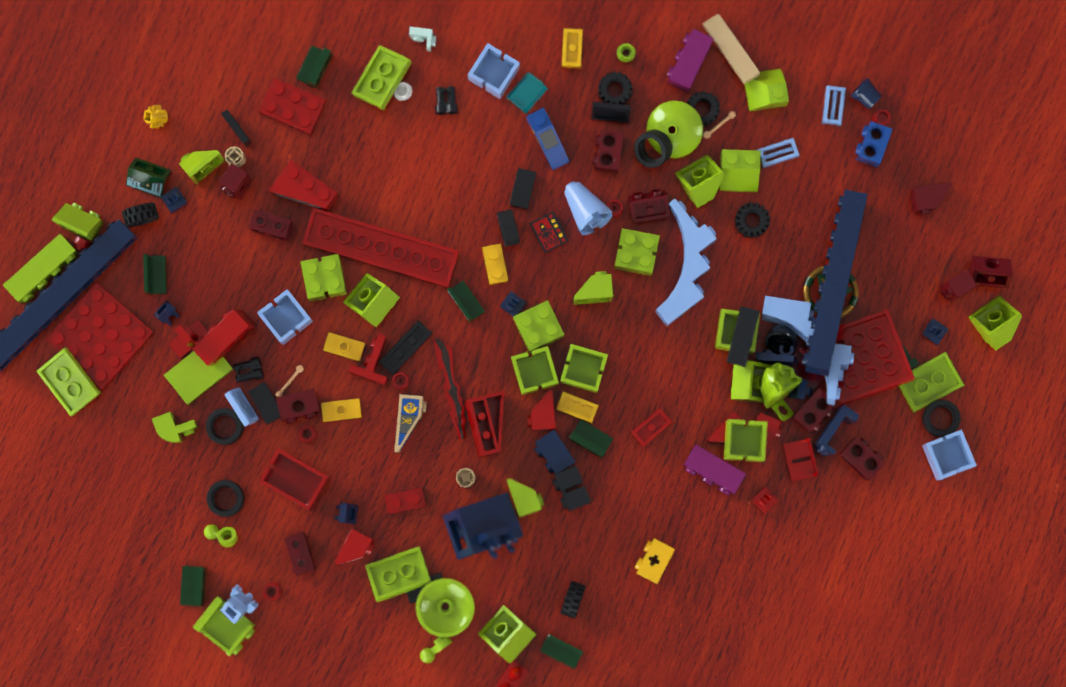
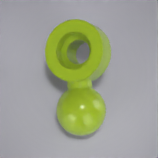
[204,524,238,547]
[420,637,452,663]

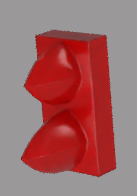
[494,660,529,687]

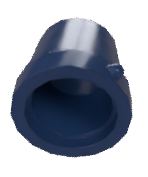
[850,78,882,109]

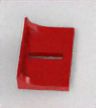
[783,438,819,482]

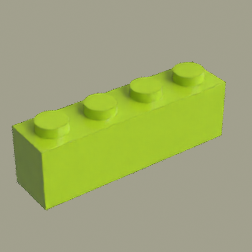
[3,234,79,304]

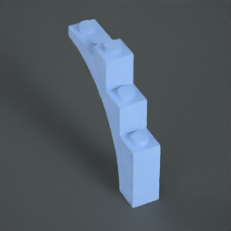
[655,199,717,326]
[762,296,854,405]

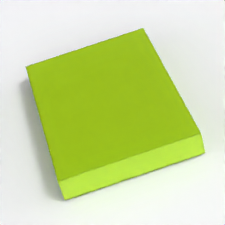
[351,45,412,110]
[36,347,101,417]
[164,351,233,405]
[899,352,964,413]
[365,546,432,602]

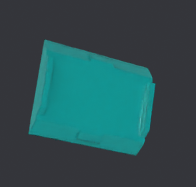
[506,72,548,114]

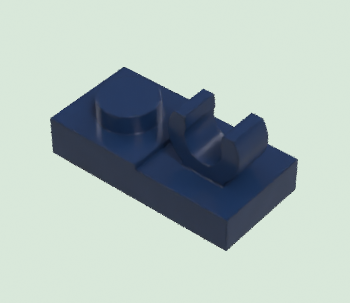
[756,345,798,366]

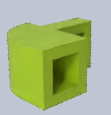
[152,412,199,443]

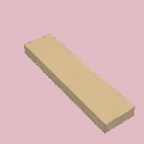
[703,14,760,85]

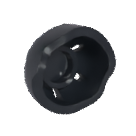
[765,325,797,353]

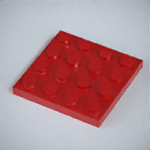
[45,282,154,390]
[836,309,915,406]

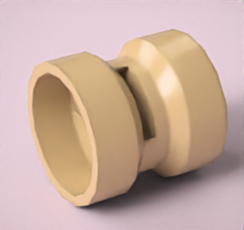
[225,146,246,168]
[456,468,476,488]

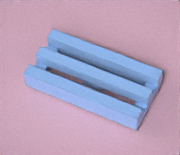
[822,85,846,126]
[757,138,800,168]
[224,388,259,427]

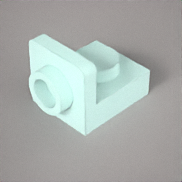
[409,27,436,52]

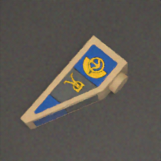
[394,394,427,453]

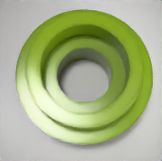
[617,43,636,62]

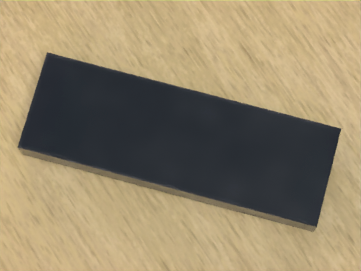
[726,306,760,367]
[379,320,432,375]

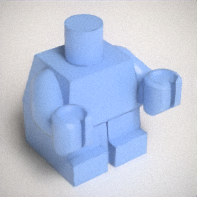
[221,585,258,624]

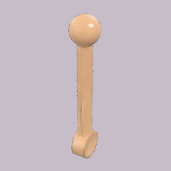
[703,111,736,139]
[276,365,304,398]

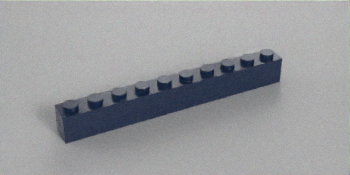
[803,189,868,376]
[0,219,138,372]

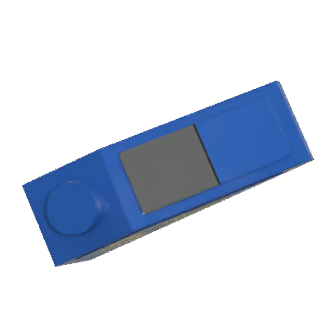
[527,107,569,170]

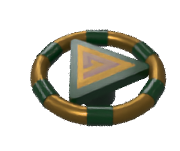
[803,265,859,318]

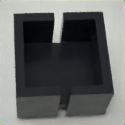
[552,466,591,512]

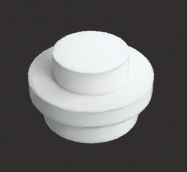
[394,82,412,101]

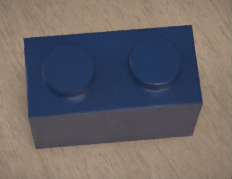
[534,430,575,474]

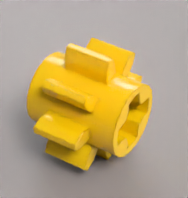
[144,105,168,128]

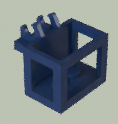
[442,492,523,560]

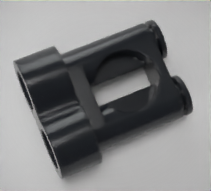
[435,86,458,115]
[233,356,264,383]

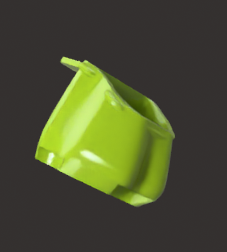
[760,363,802,421]

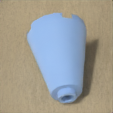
[564,182,613,235]

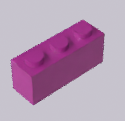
[667,29,714,93]
[683,445,746,496]

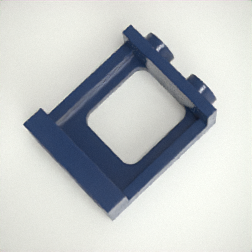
[813,405,860,457]

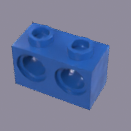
[855,121,893,167]

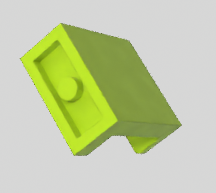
[193,596,256,656]

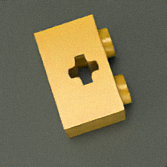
[634,538,675,584]

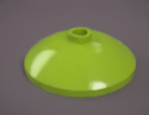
[646,101,703,158]
[416,578,474,637]

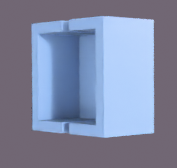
[468,43,520,99]
[257,289,313,345]
[922,430,977,481]

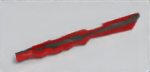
[433,338,466,440]

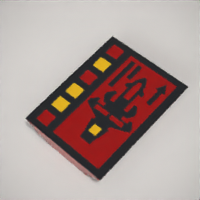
[529,211,568,253]

